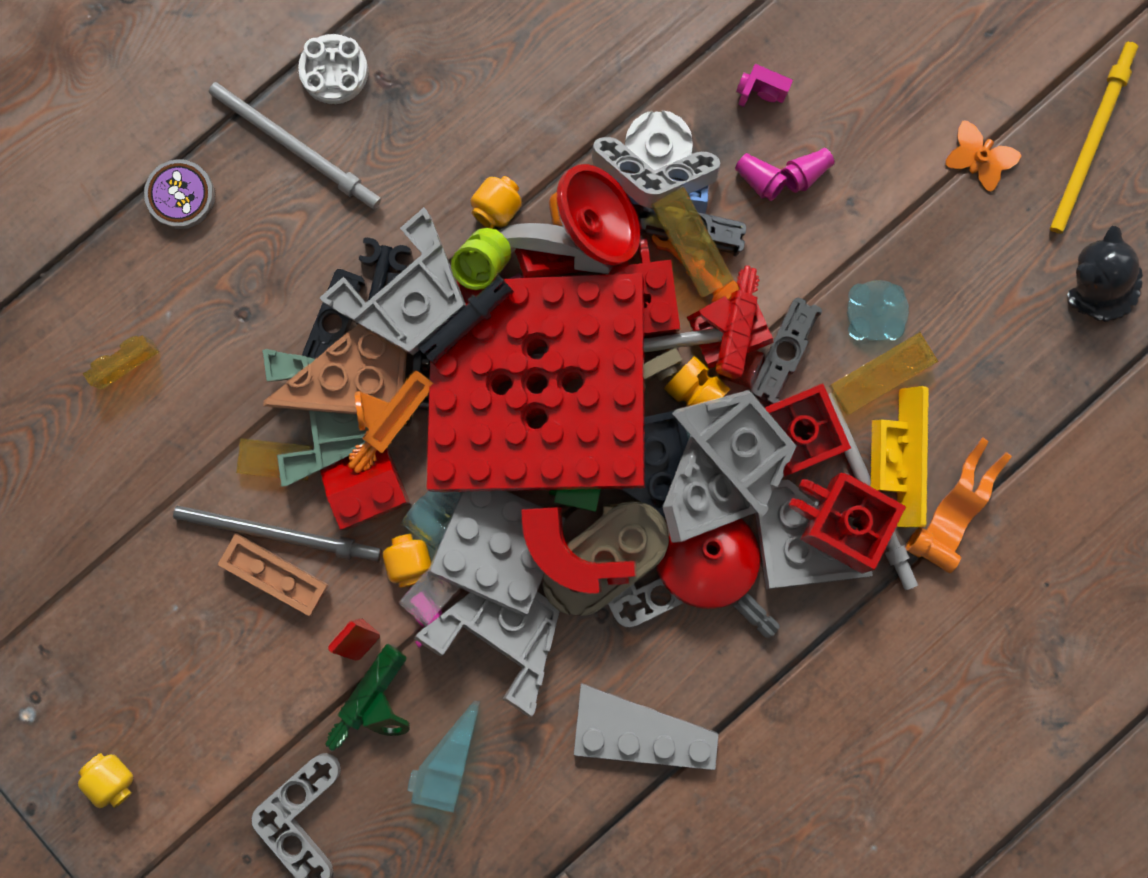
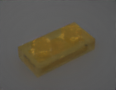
[83,335,160,390]

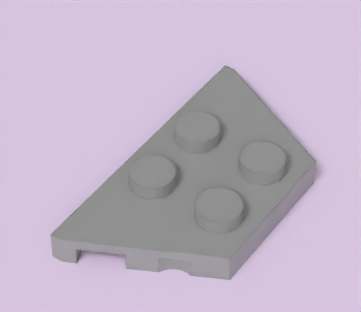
[672,390,796,517]

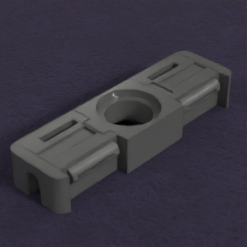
[750,297,822,405]

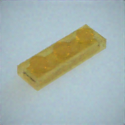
[651,187,734,297]
[829,332,938,415]

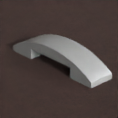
[496,223,614,274]

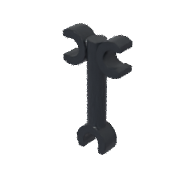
[356,237,412,325]

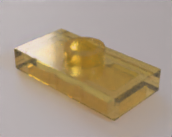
[236,438,312,481]

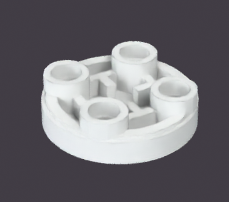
[298,34,368,104]

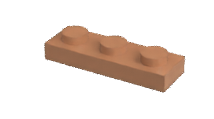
[218,534,329,616]

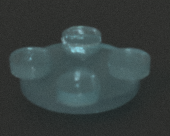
[847,280,909,341]

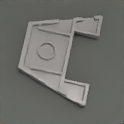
[319,208,466,355]
[414,592,559,717]

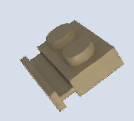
[644,348,682,389]

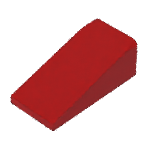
[328,618,380,661]

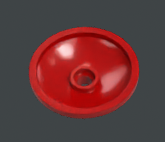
[557,164,640,265]
[656,519,760,609]

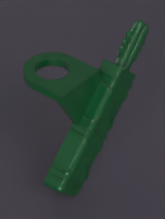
[325,644,410,751]

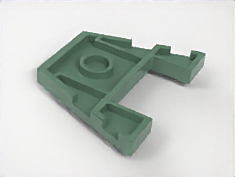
[262,349,368,487]

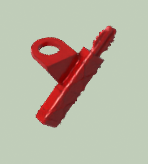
[686,265,760,379]

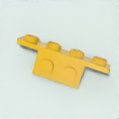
[871,386,929,527]

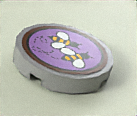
[144,159,215,229]

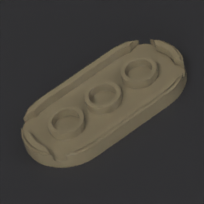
[543,501,669,616]

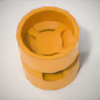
[664,356,730,407]

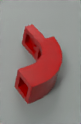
[521,507,637,593]

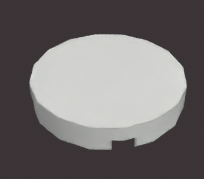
[625,111,693,170]

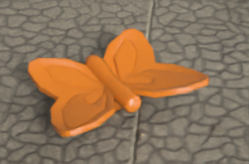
[945,120,1022,192]

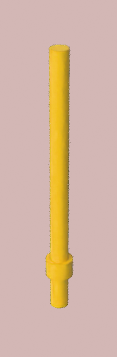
[1050,42,1139,234]

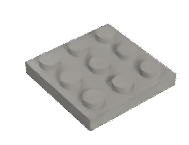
[427,491,566,616]

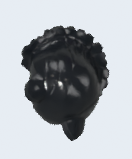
[1067,225,1143,322]

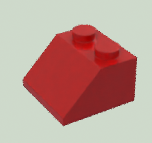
[320,448,411,531]

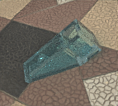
[407,700,480,812]

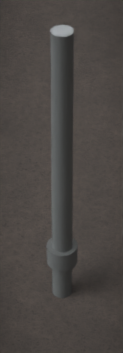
[173,505,381,562]

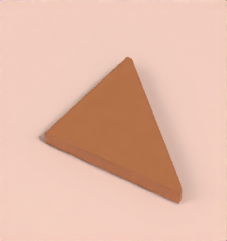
[263,324,407,415]

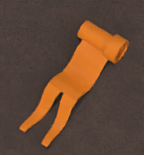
[905,437,1012,574]

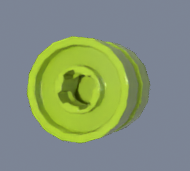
[451,228,511,290]

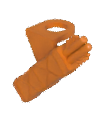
[349,370,433,473]

